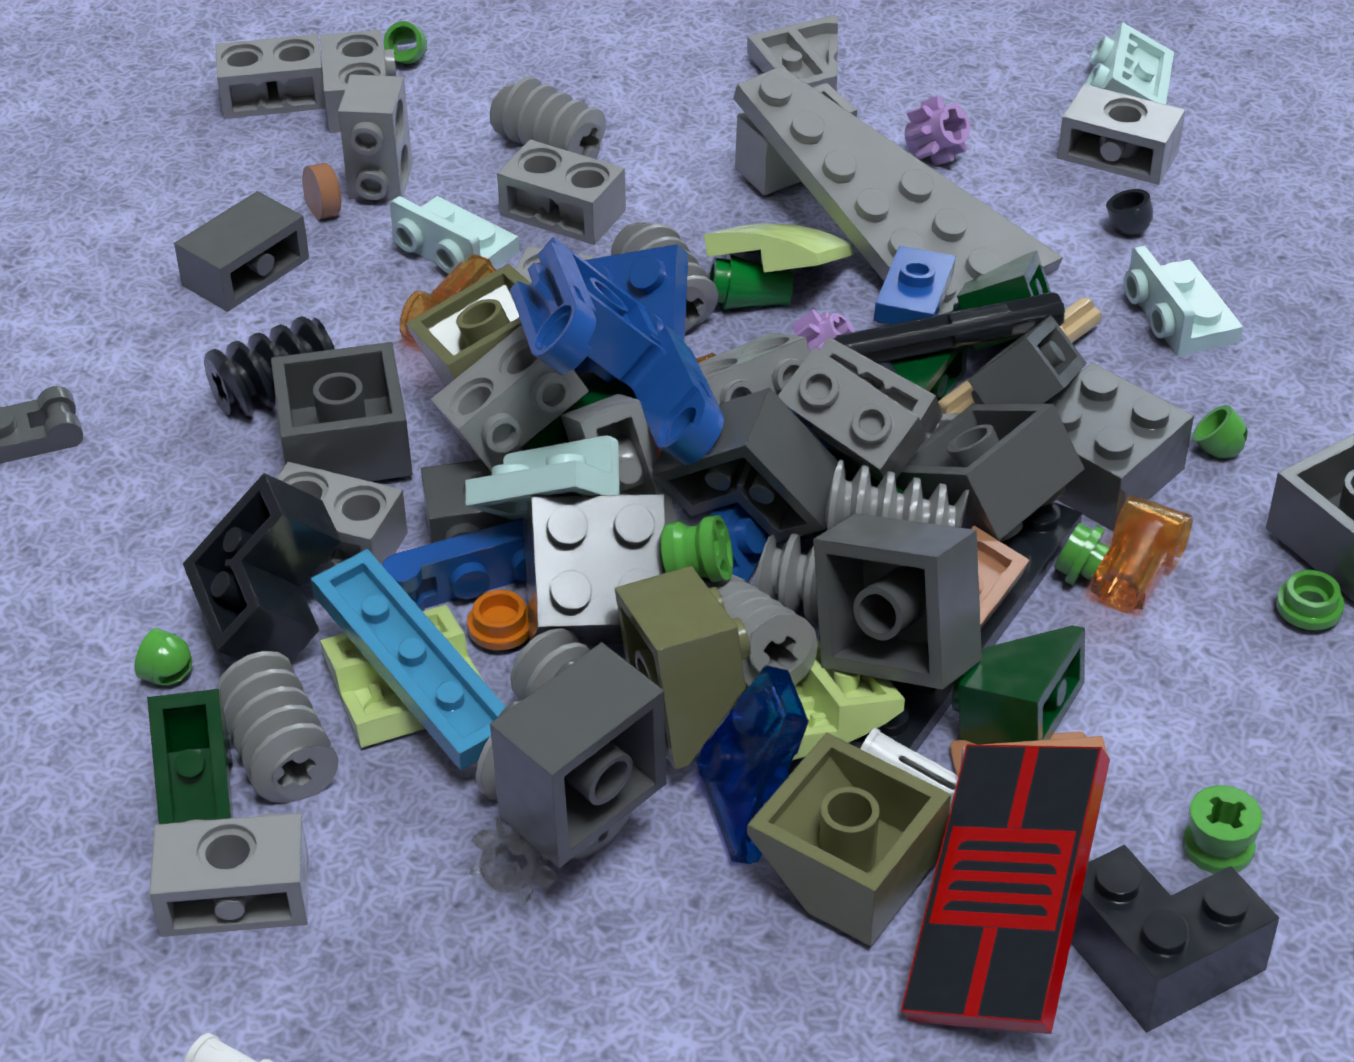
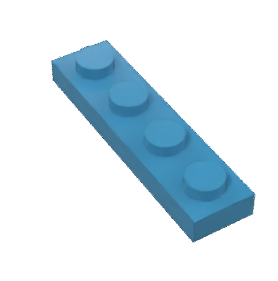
[311,549,506,770]

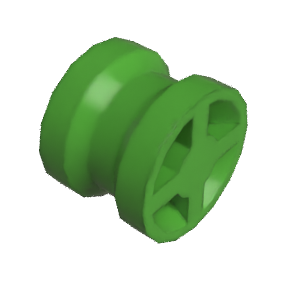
[661,515,733,583]
[1183,785,1263,874]

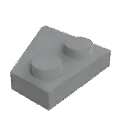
[747,14,838,91]

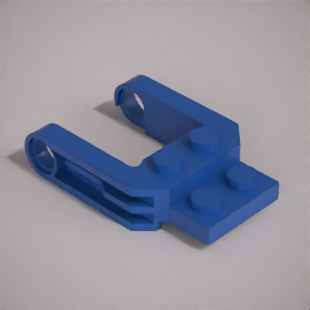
[510,237,724,466]

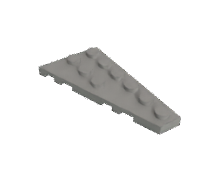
[733,66,1063,315]

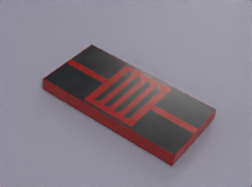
[901,744,1110,1034]

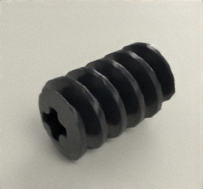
[204,316,335,418]

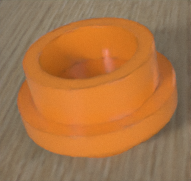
[467,590,529,650]

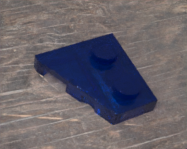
[695,665,809,864]

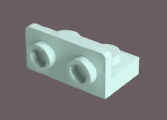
[1085,22,1174,104]
[390,196,520,283]
[1124,246,1243,356]
[465,435,620,519]

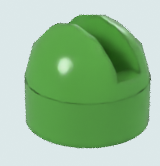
[383,21,427,64]
[1193,405,1248,459]
[134,628,192,686]

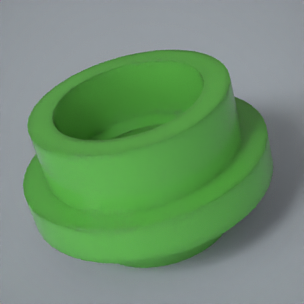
[1054,523,1110,586]
[1276,570,1345,630]

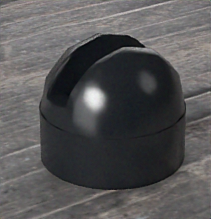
[1106,189,1153,237]

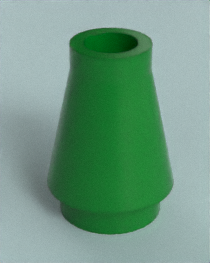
[709,254,793,310]

